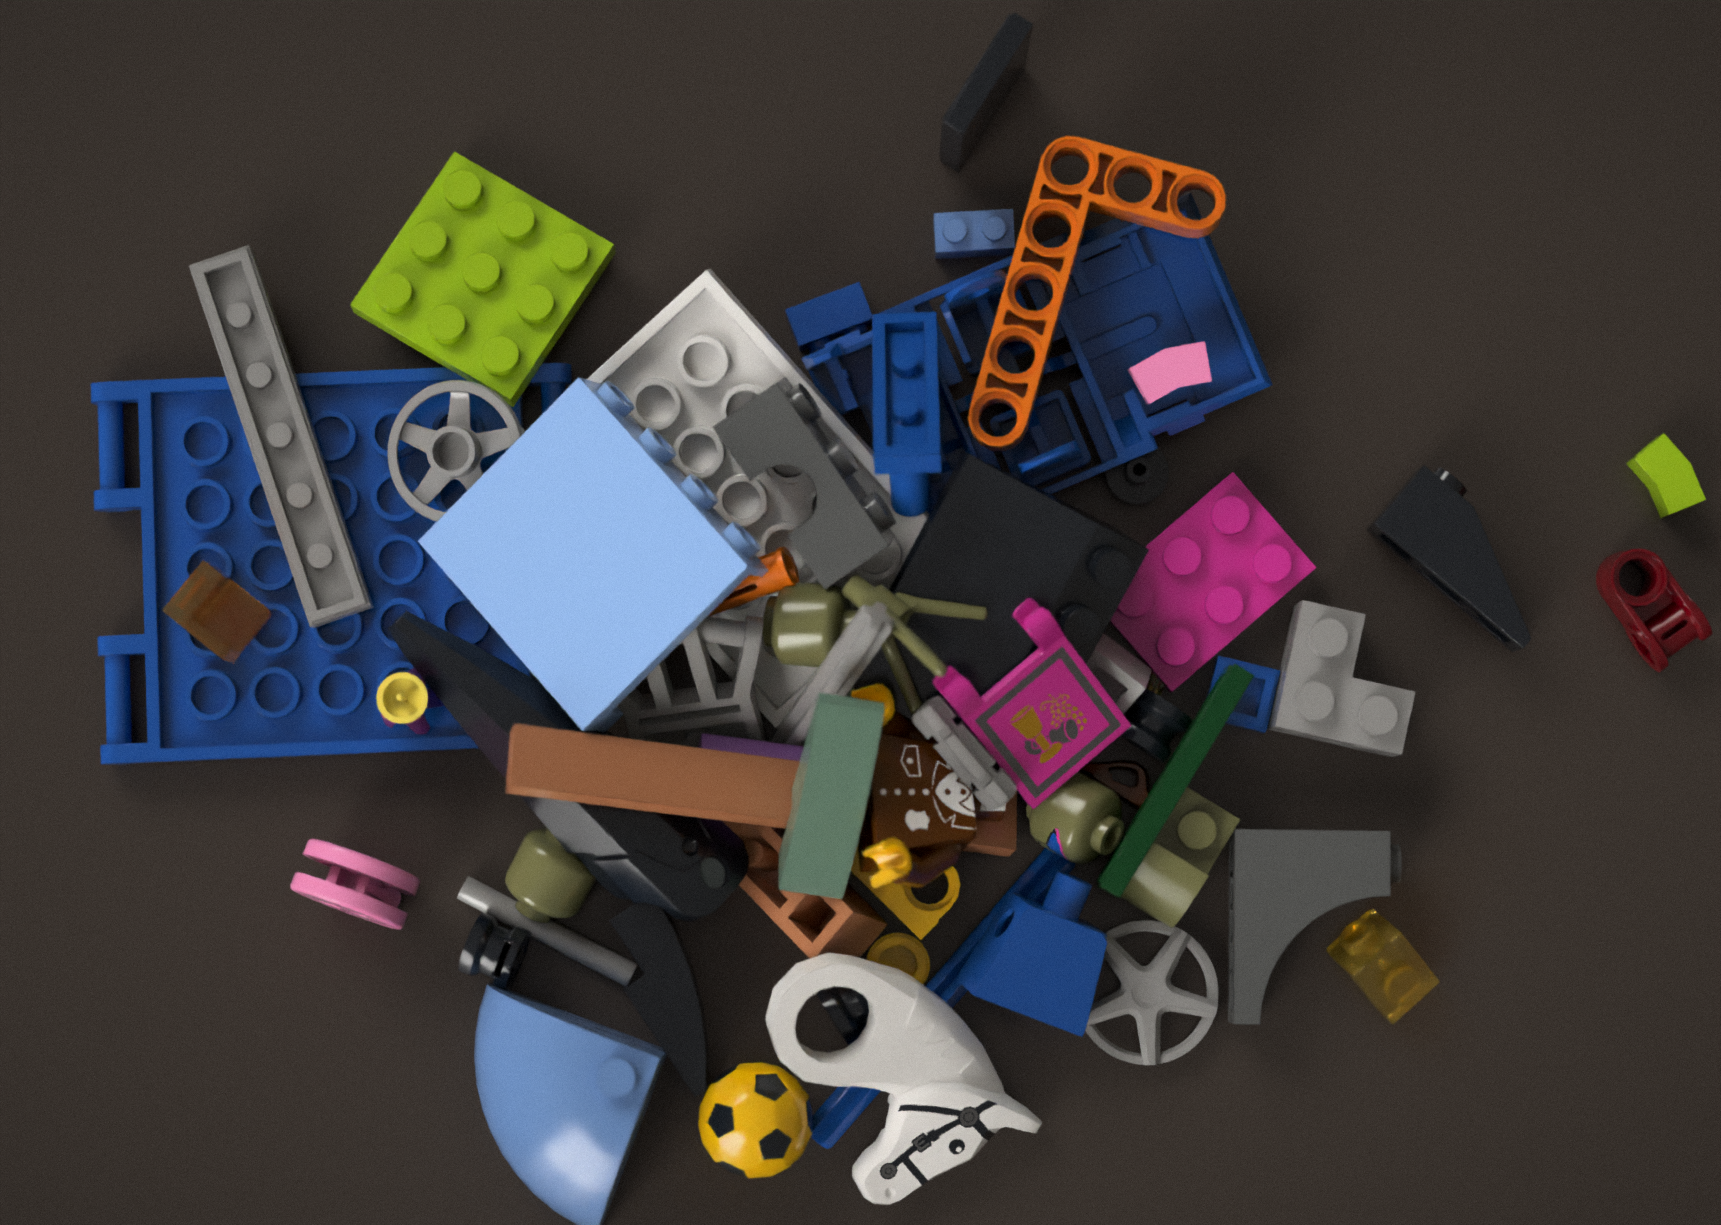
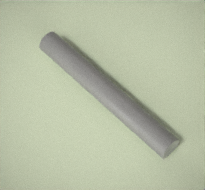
[457,876,638,987]

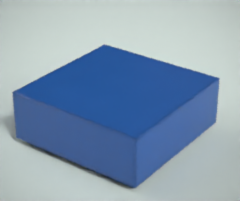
[1207,655,1280,733]

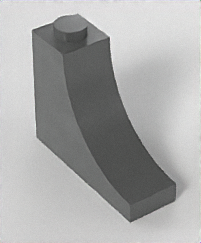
[1228,829,1402,1025]

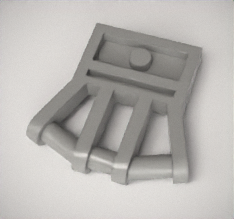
[617,615,768,747]

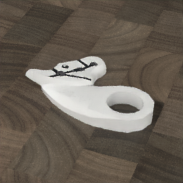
[765,952,1042,1205]

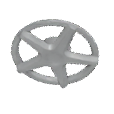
[387,380,525,522]
[1085,920,1219,1065]

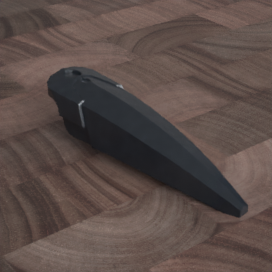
[388,611,749,922]

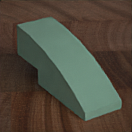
[778,693,884,899]

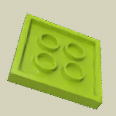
[350,151,616,407]

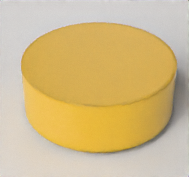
[866,932,930,984]

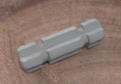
[912,696,1017,811]

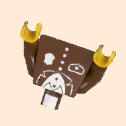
[851,684,1006,888]

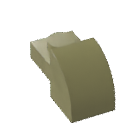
[1120,787,1241,928]

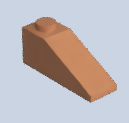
[723,821,888,959]

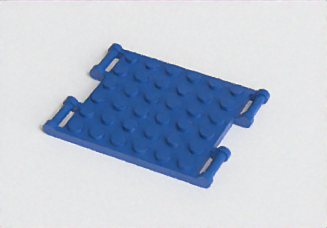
[91,363,572,765]

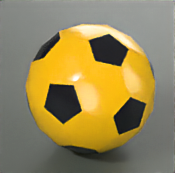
[698,1062,813,1178]

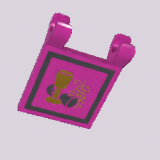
[933,598,1132,809]

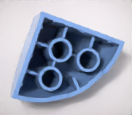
[474,982,667,1225]

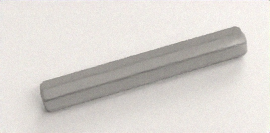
[768,602,895,746]

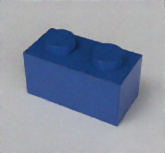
[785,282,872,354]

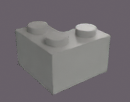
[1267,600,1415,757]

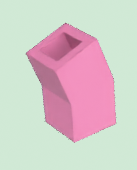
[1127,341,1212,405]

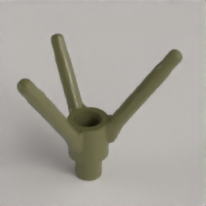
[842,574,988,716]

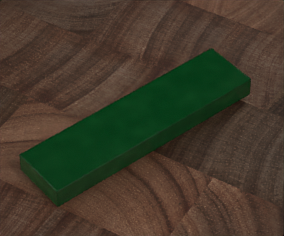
[1095,664,1254,898]

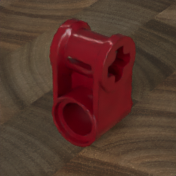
[1596,549,1713,673]

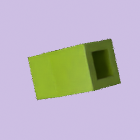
[1626,433,1706,518]

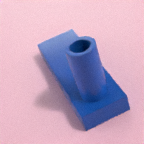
[872,312,941,517]

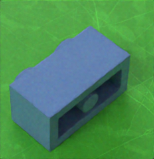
[933,209,1015,259]

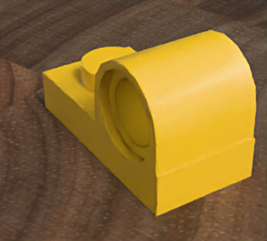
[851,846,960,940]

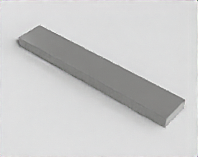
[189,245,374,628]

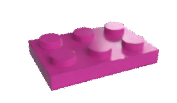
[1109,472,1316,693]

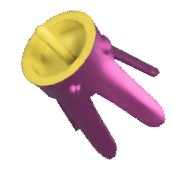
[376,668,444,734]

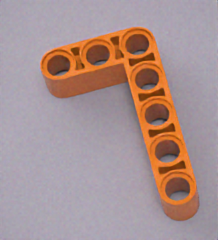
[968,136,1226,452]

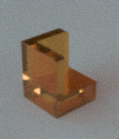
[162,560,272,663]

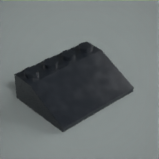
[852,451,1149,727]

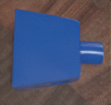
[957,870,1107,1037]

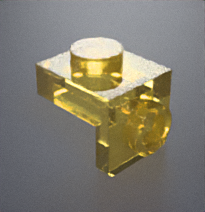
[1326,909,1440,1025]

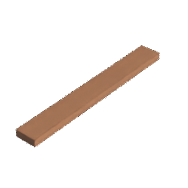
[506,724,1017,857]

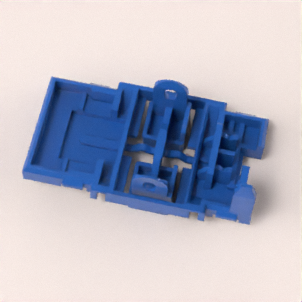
[802,193,1273,514]

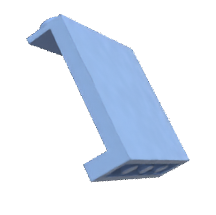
[418,377,769,732]

